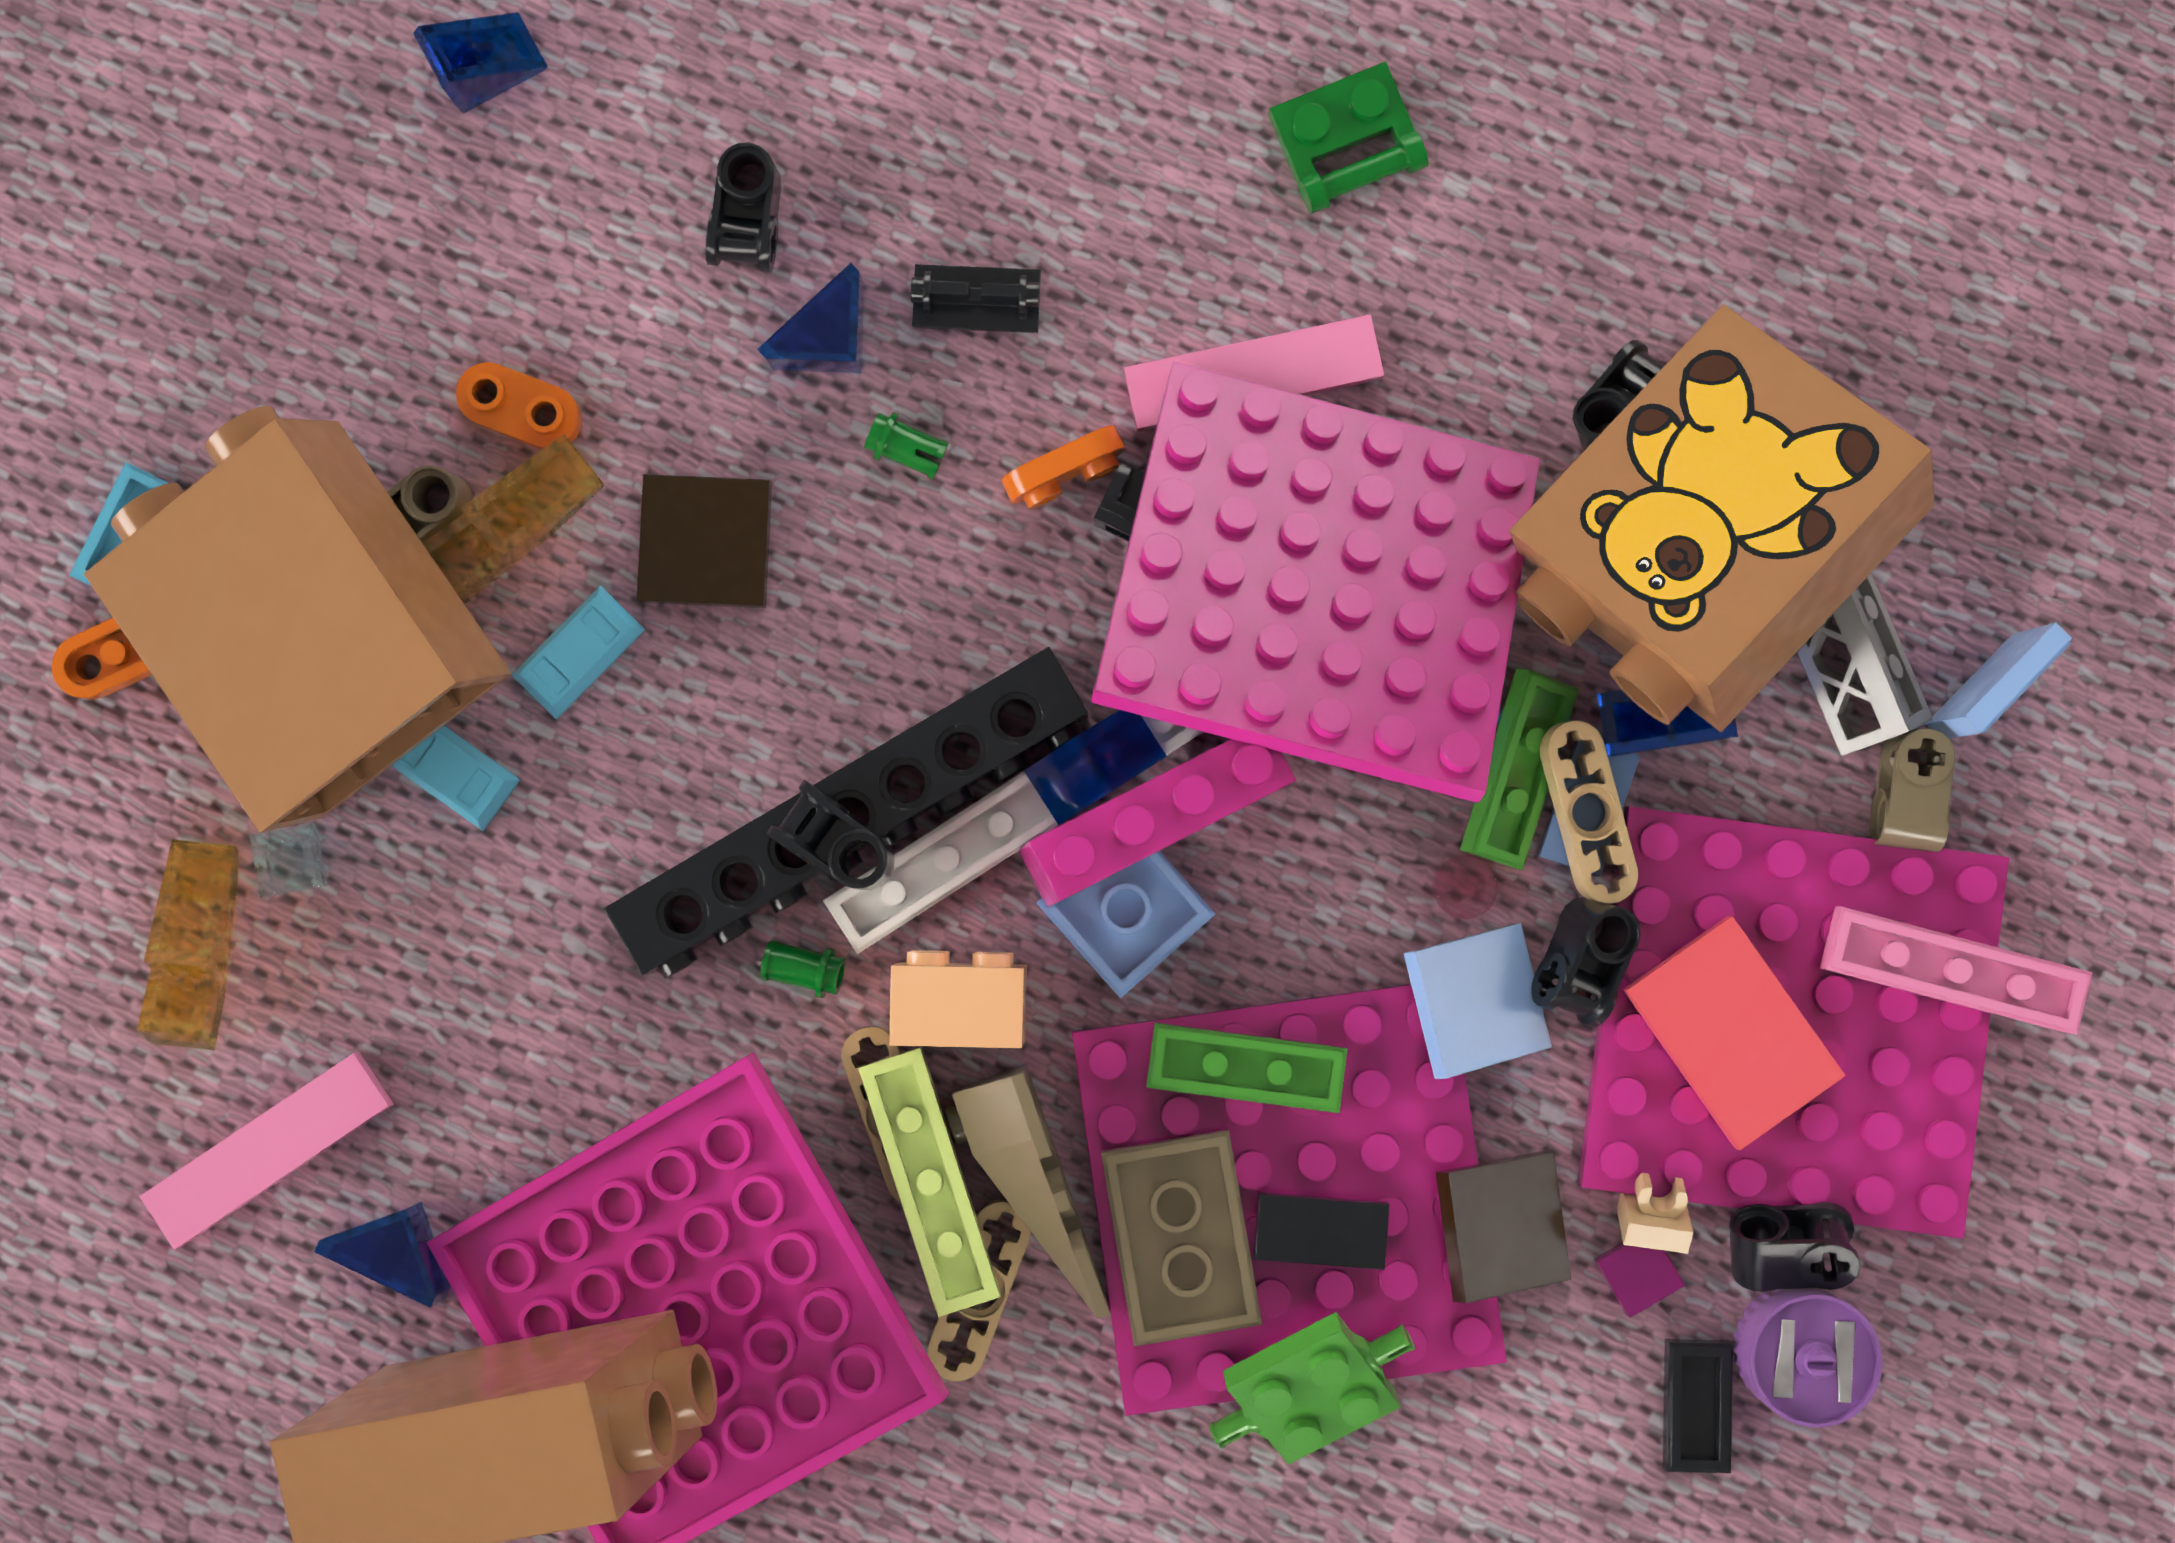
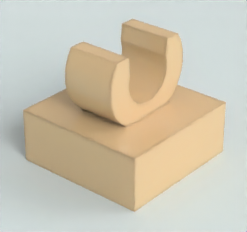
[1617,1173,1693,1254]

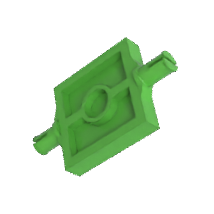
[1209,1312,1415,1465]

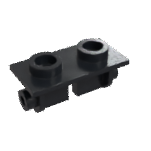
[911,264,1041,333]

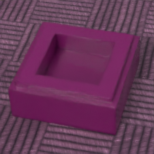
[1594,1242,1685,1318]

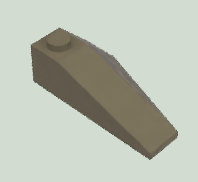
[945,1064,1110,1319]

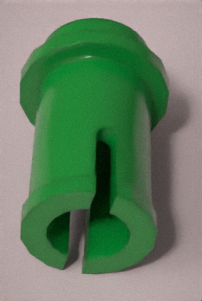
[864,412,949,480]
[760,940,846,998]

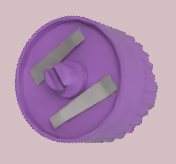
[1733,1288,1882,1428]

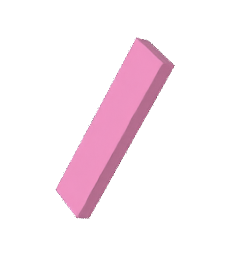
[1124,314,1384,432]
[1820,906,2093,1035]
[139,1052,394,1250]

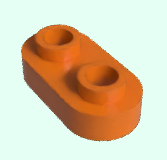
[456,362,582,451]
[1001,425,1126,510]
[51,618,152,700]

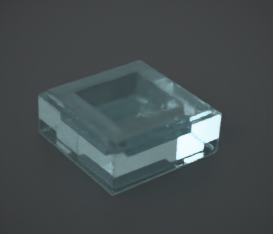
[250,824,328,898]

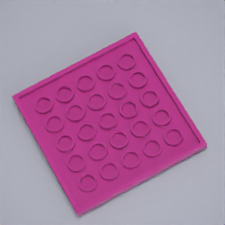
[1091,361,1540,803]
[1578,806,2009,1239]
[1072,984,1507,1416]
[426,1052,950,1543]

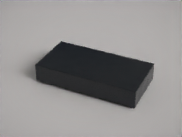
[1253,1192,1389,1270]
[1663,1339,1733,1473]

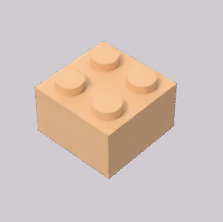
[889,950,1027,1048]

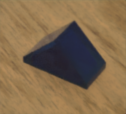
[413,12,548,114]
[757,263,865,373]
[1597,690,1738,757]
[1024,710,1167,825]
[314,1202,451,1308]

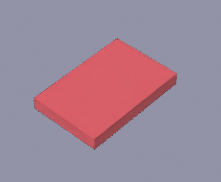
[1623,916,1846,1150]

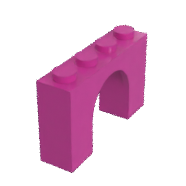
[1019,739,1296,908]

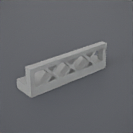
[1797,573,1933,756]

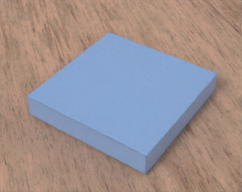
[1925,622,2072,739]
[1036,851,1215,999]
[1403,923,1552,1079]

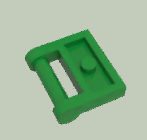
[1268,61,1429,214]

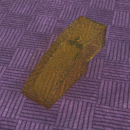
[422,434,604,605]
[137,839,239,1050]

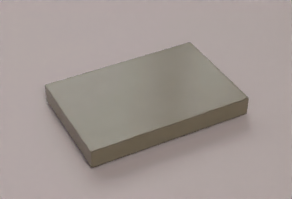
[1101,1129,1262,1347]

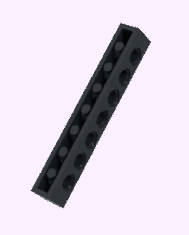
[603,647,1088,979]

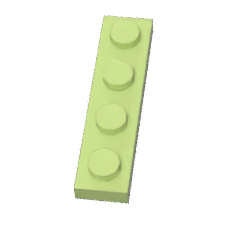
[858,1047,1001,1317]

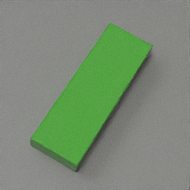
[1460,668,1579,870]
[1146,1022,1348,1113]

